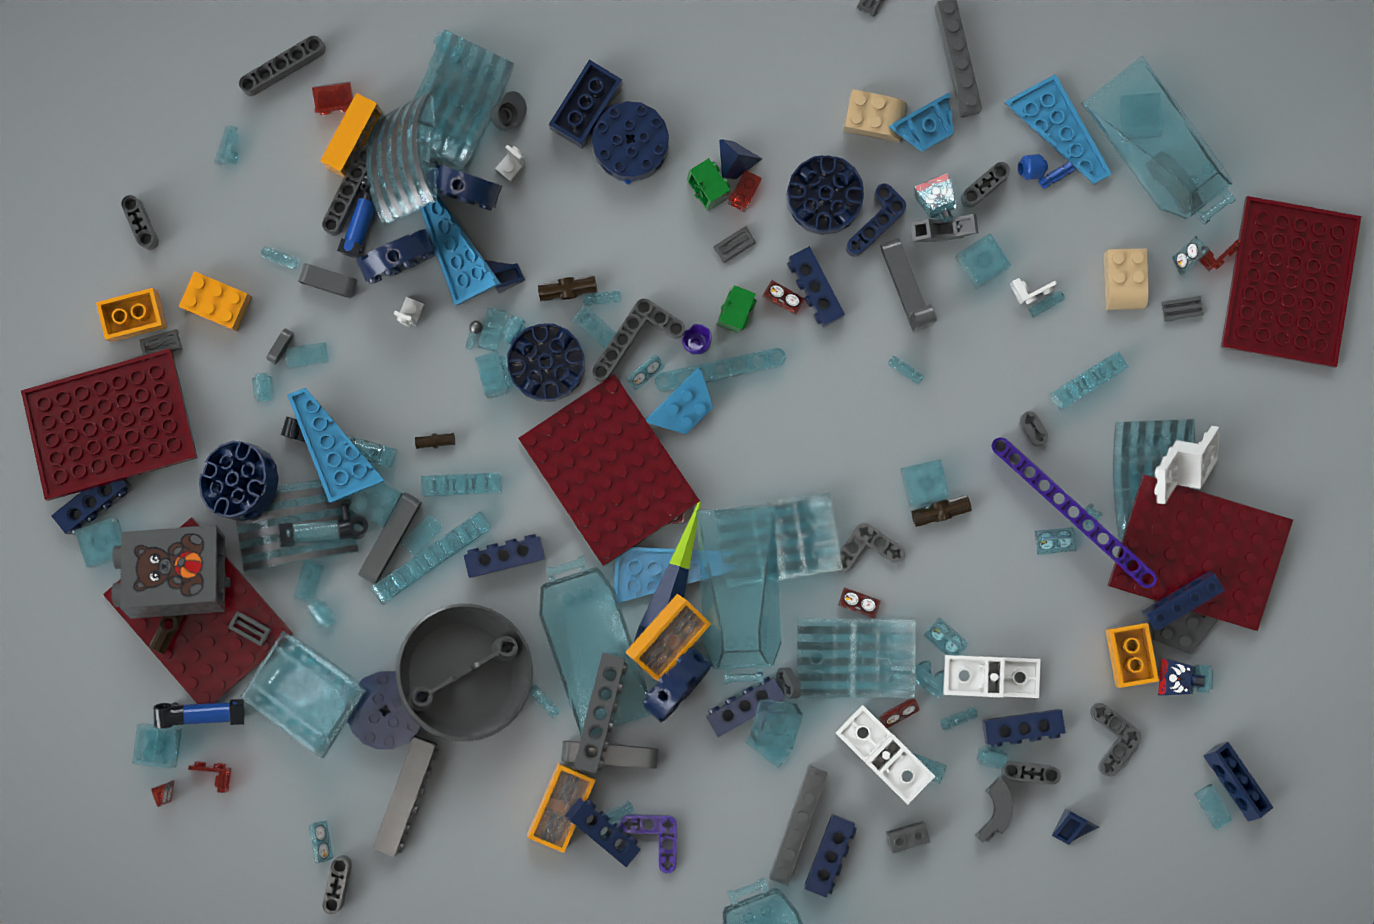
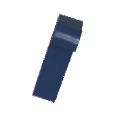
[846,183,907,257]

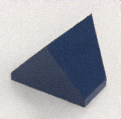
[719,139,762,180]
[484,260,525,293]
[1052,808,1099,845]

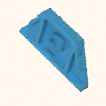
[889,92,954,152]
[646,367,713,434]

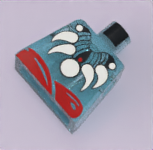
[914,173,956,222]

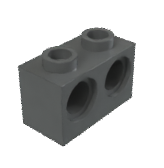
[885,821,931,853]

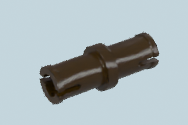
[415,433,456,449]

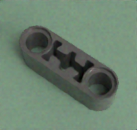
[961,162,1010,207]
[121,195,159,250]
[298,263,357,298]
[1001,761,1061,785]
[322,855,352,915]

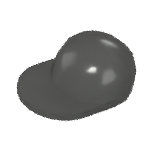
[491,91,526,131]

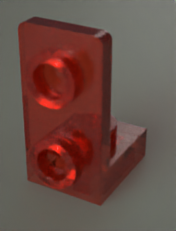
[728,170,762,213]
[1196,239,1240,271]
[188,761,231,793]

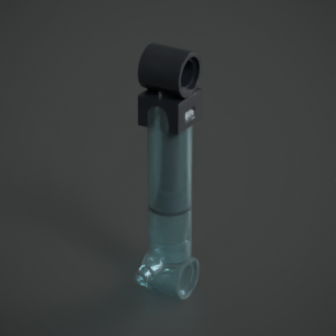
[281,416,397,468]

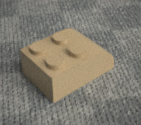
[843,89,907,143]
[1104,248,1148,310]

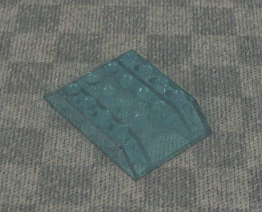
[240,631,367,759]

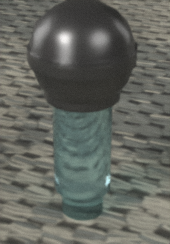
[465,321,483,350]

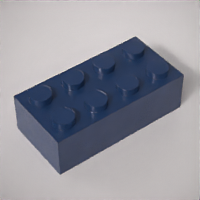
[549,59,623,149]

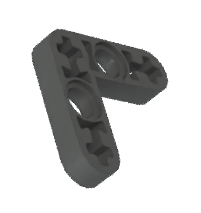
[833,523,905,572]
[1090,703,1141,776]

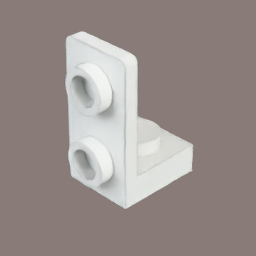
[495,145,525,182]
[1010,278,1057,305]
[394,297,425,327]

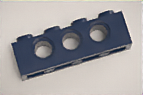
[787,246,845,327]
[51,479,131,535]
[463,534,546,578]
[1142,571,1225,631]
[706,676,786,737]
[982,709,1066,747]
[1203,742,1274,821]
[565,797,641,867]
[803,813,857,898]

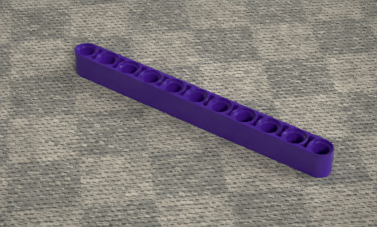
[991,437,1157,588]

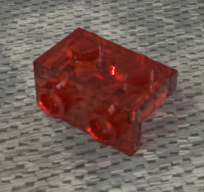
[312,82,353,115]

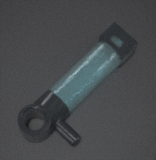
[277,504,368,548]

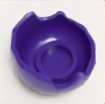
[682,324,712,355]

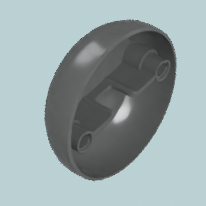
[395,604,533,742]

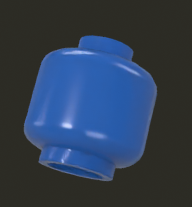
[1018,154,1048,180]

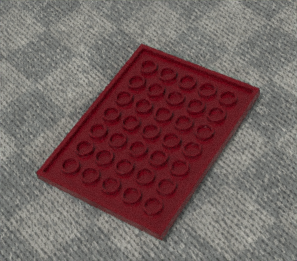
[1221,196,1362,368]
[21,348,198,501]
[518,374,700,567]
[1107,474,1293,631]
[103,517,294,704]

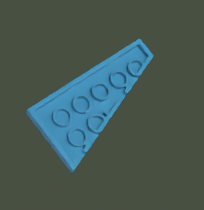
[1004,74,1112,184]
[419,191,501,305]
[287,388,385,503]
[613,547,733,604]

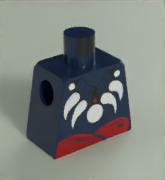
[1158,658,1206,696]

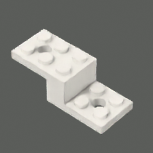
[1155,426,1219,504]
[943,655,1040,698]
[835,705,935,804]

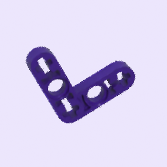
[620,814,677,874]

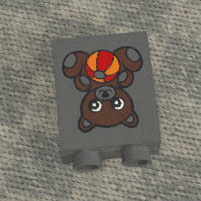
[112,525,225,619]

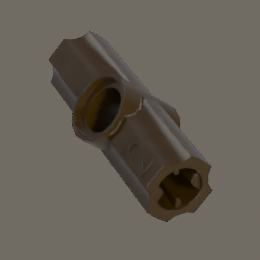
[538,275,597,302]
[911,495,972,527]
[148,615,184,655]

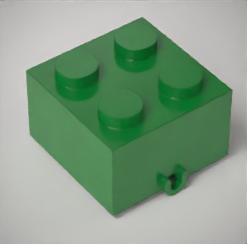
[686,158,730,211]
[716,285,757,333]

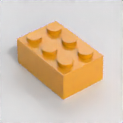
[179,271,252,332]
[96,288,167,342]
[1105,623,1159,688]

